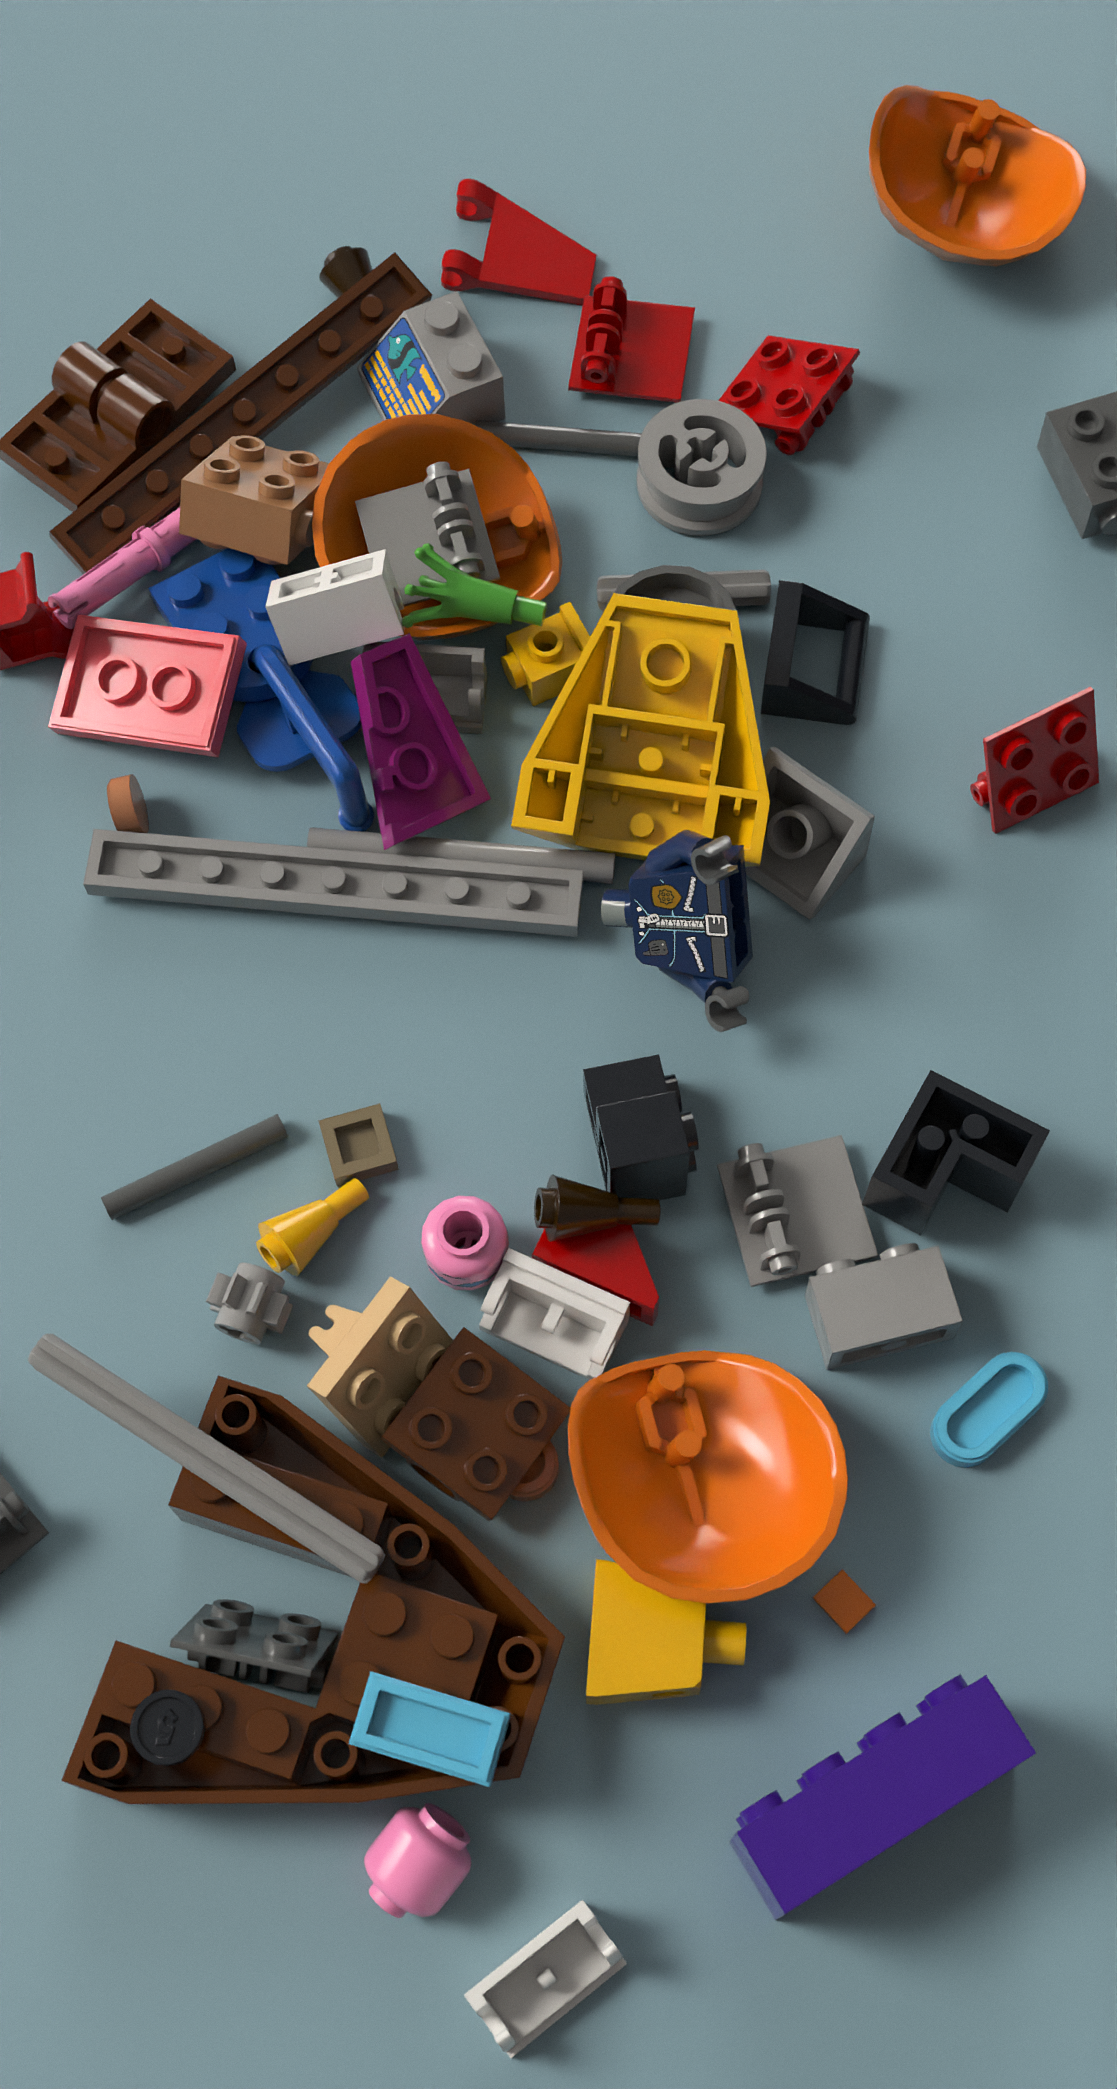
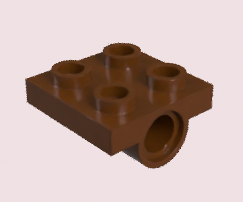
[380,1327,571,1522]

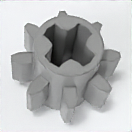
[206,1263,293,1344]

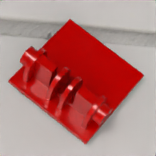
[568,276,695,403]
[718,335,860,455]
[970,686,1099,834]

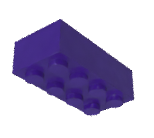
[729,1674,1036,1920]

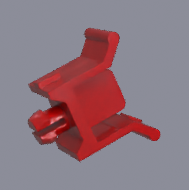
[0,552,74,671]

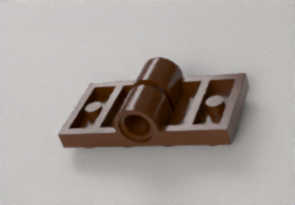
[0,298,236,512]

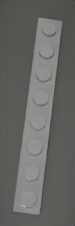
[83,829,584,937]

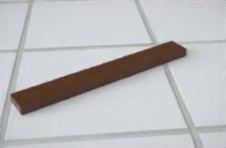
[49,252,432,574]

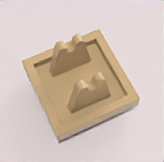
[307,1276,453,1458]

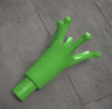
[401,543,547,628]

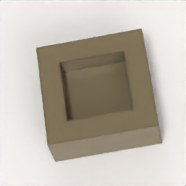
[318,1103,399,1187]

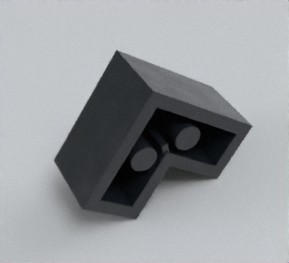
[583,1054,699,1201]
[862,1070,1050,1235]

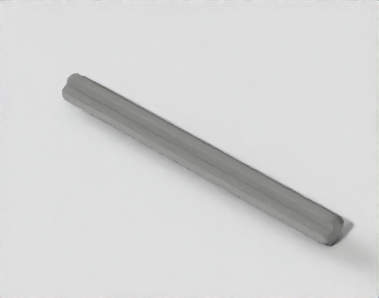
[28,1333,385,1583]

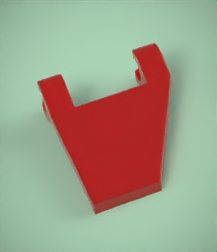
[441,178,597,306]

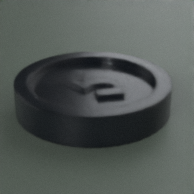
[130,1690,205,1766]

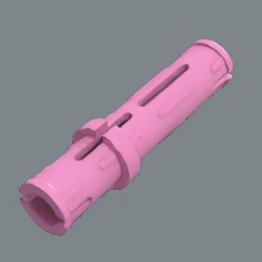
[48,507,196,629]

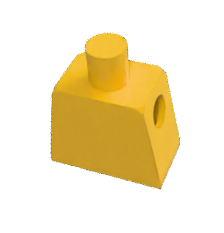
[586,1559,747,1705]

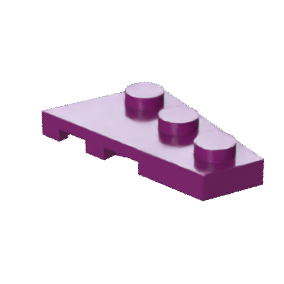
[351,633,491,850]

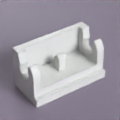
[265,549,405,666]
[479,1248,630,1380]
[464,1899,627,2058]

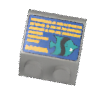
[357,291,506,425]

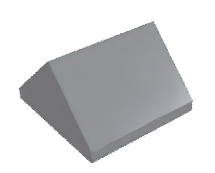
[746,747,875,920]

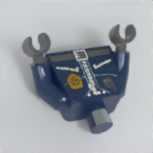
[601,830,753,1032]

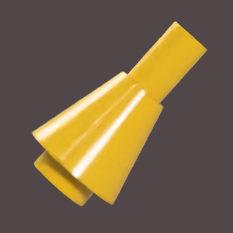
[256,1178,369,1276]

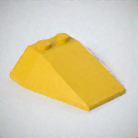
[511,593,770,867]

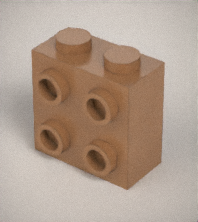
[179,435,329,565]

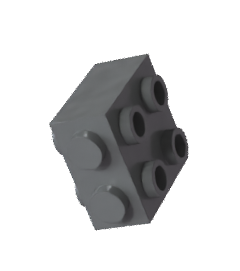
[1037,391,1117,539]

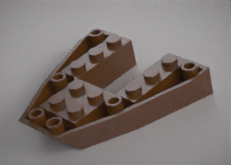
[61,1375,565,1804]

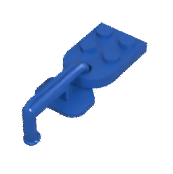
[148,548,374,832]

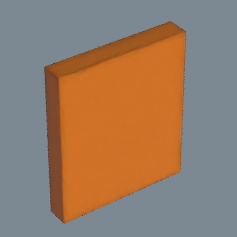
[812,1569,876,1634]

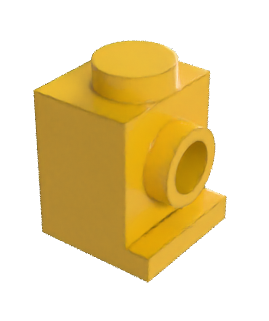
[501,602,590,706]

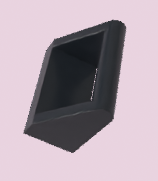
[760,580,870,725]

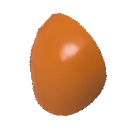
[869,85,1086,267]
[312,414,562,641]
[568,1350,848,1603]

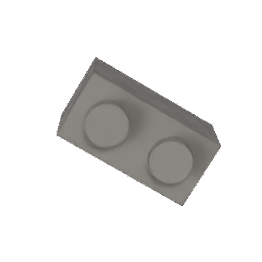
[805,1243,963,1370]

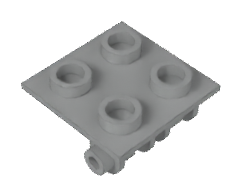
[355,462,500,607]
[717,1135,878,1287]

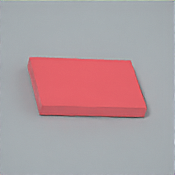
[48,615,247,757]

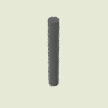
[476,420,642,456]
[101,1114,288,1220]

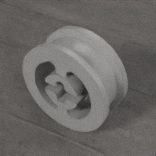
[637,399,767,536]

